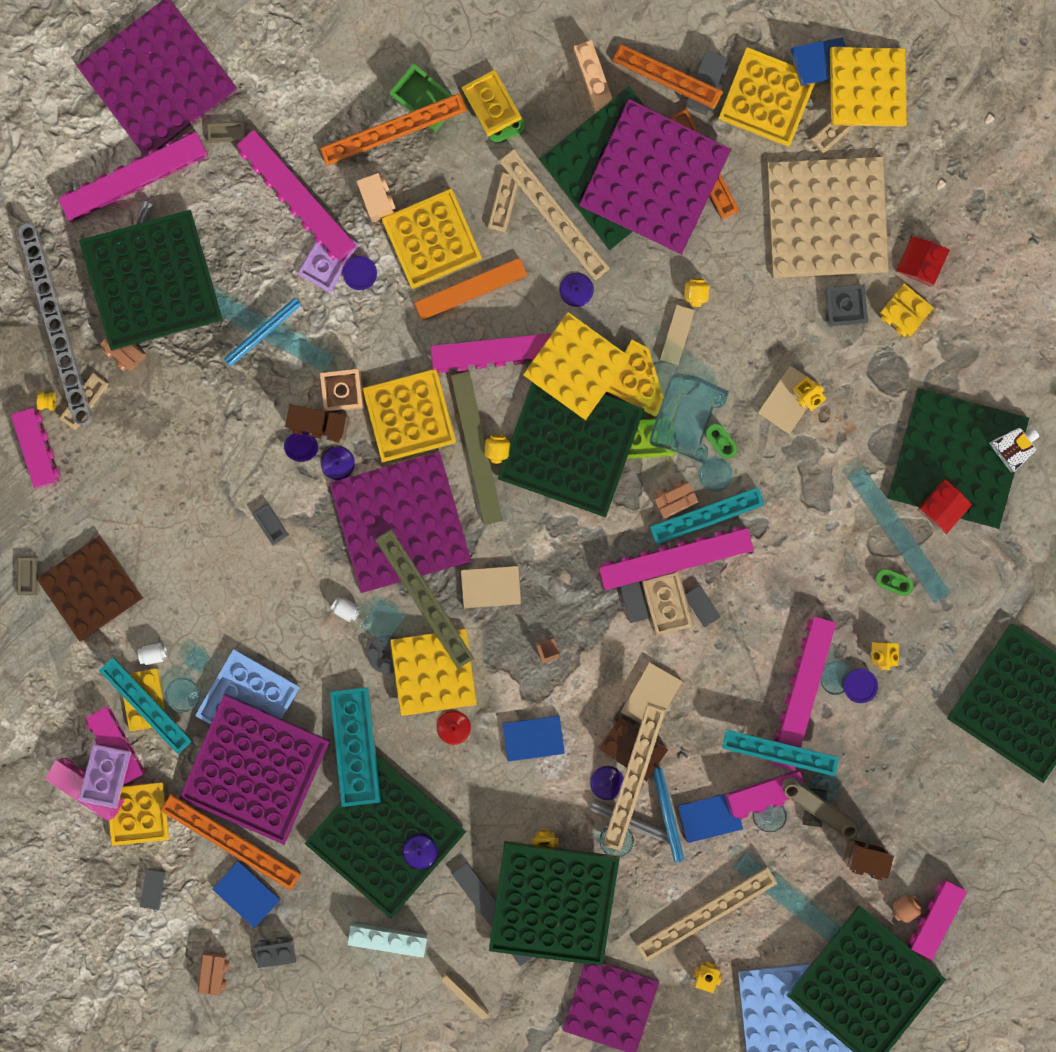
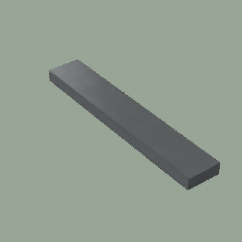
[452,862,532,966]

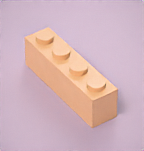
[574,40,612,112]

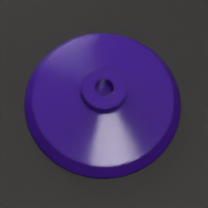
[343,256,377,290]
[559,273,594,307]
[284,432,318,462]
[321,446,355,480]
[844,669,878,703]
[590,766,624,800]
[403,834,437,869]

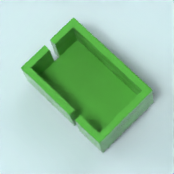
[389,63,453,134]

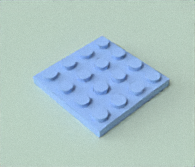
[195,649,300,725]

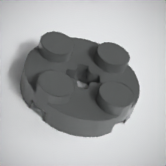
[367,635,398,674]

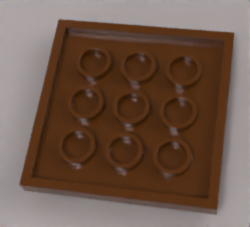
[37,535,144,642]

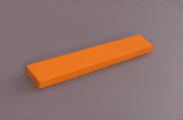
[612,44,723,109]
[669,108,739,220]
[414,258,527,321]

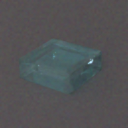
[183,647,210,674]

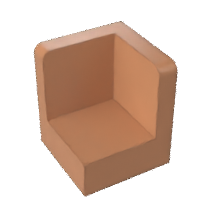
[536,638,561,663]

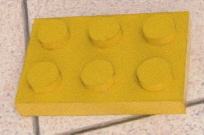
[461,70,522,137]
[123,668,166,732]

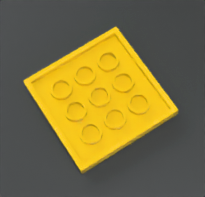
[718,47,815,148]
[830,47,907,127]
[381,188,482,290]
[523,312,630,420]
[363,370,456,463]
[390,629,477,716]

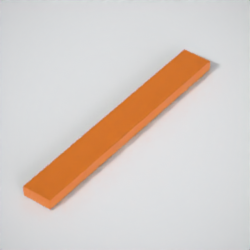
[320,93,467,166]
[160,794,301,891]

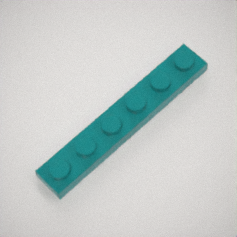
[650,487,765,545]
[99,657,193,754]
[722,729,840,776]

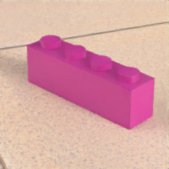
[11,408,61,488]
[86,706,146,785]
[45,758,125,821]
[724,770,805,819]
[908,878,967,960]

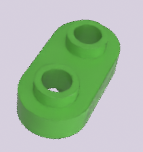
[489,119,525,143]
[706,424,737,459]
[875,569,914,596]

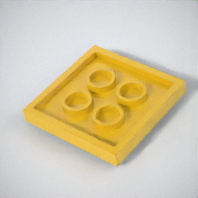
[109,782,170,846]

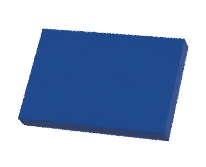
[790,37,846,86]
[503,715,565,762]
[678,793,743,843]
[212,861,281,928]

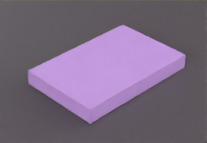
[297,238,359,293]
[78,744,131,809]

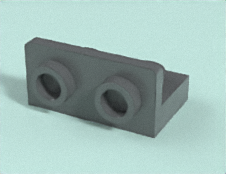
[253,937,296,968]

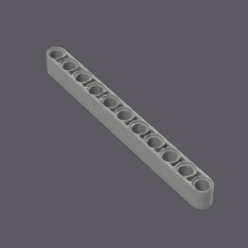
[19,223,93,426]

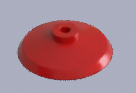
[437,710,471,745]

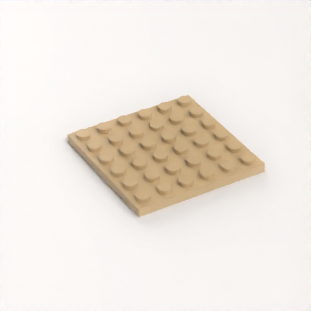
[767,157,889,278]

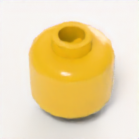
[684,278,710,307]
[484,434,510,463]

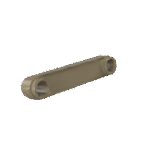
[782,777,858,839]

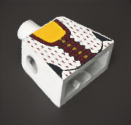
[989,428,1040,472]

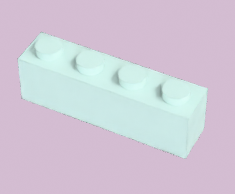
[348,922,428,958]

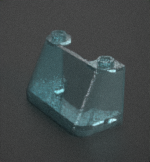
[650,373,729,464]

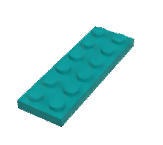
[330,687,381,807]

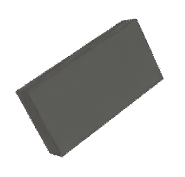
[252,503,289,545]
[620,581,648,623]
[686,585,721,627]
[140,869,166,910]

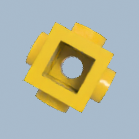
[793,377,826,412]
[871,642,899,670]
[532,829,559,848]
[693,961,723,993]

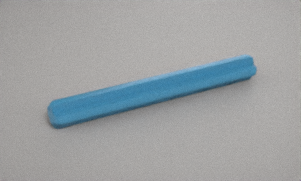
[224,298,301,366]
[652,768,684,862]

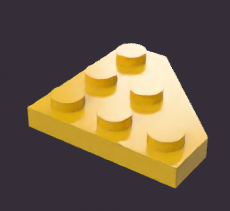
[606,340,665,417]

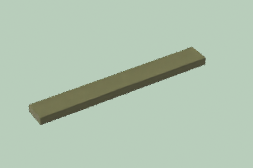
[451,371,503,525]
[375,529,474,669]

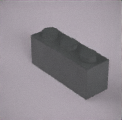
[685,50,729,116]

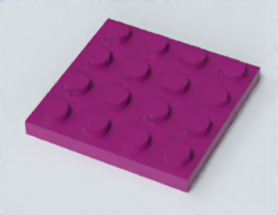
[563,962,659,1052]

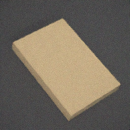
[757,366,815,434]
[461,566,521,608]
[642,571,694,636]
[621,662,683,724]

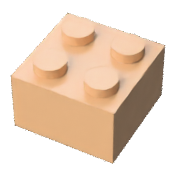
[357,173,396,222]
[320,369,364,413]

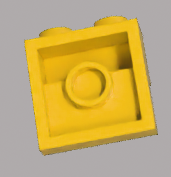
[879,284,934,338]

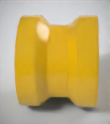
[37,391,56,411]

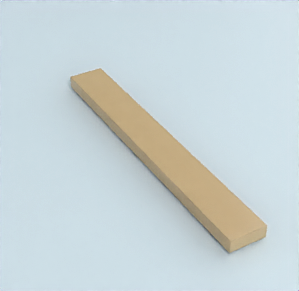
[499,149,610,281]
[603,702,666,851]
[636,866,778,962]

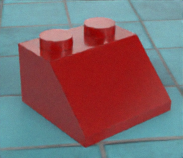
[896,236,950,287]
[917,480,972,534]

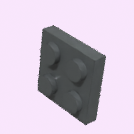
[826,284,868,327]

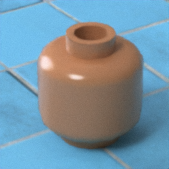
[892,894,922,923]

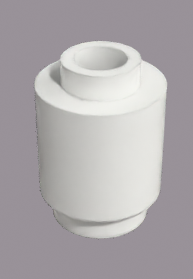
[331,596,361,622]
[138,643,167,665]

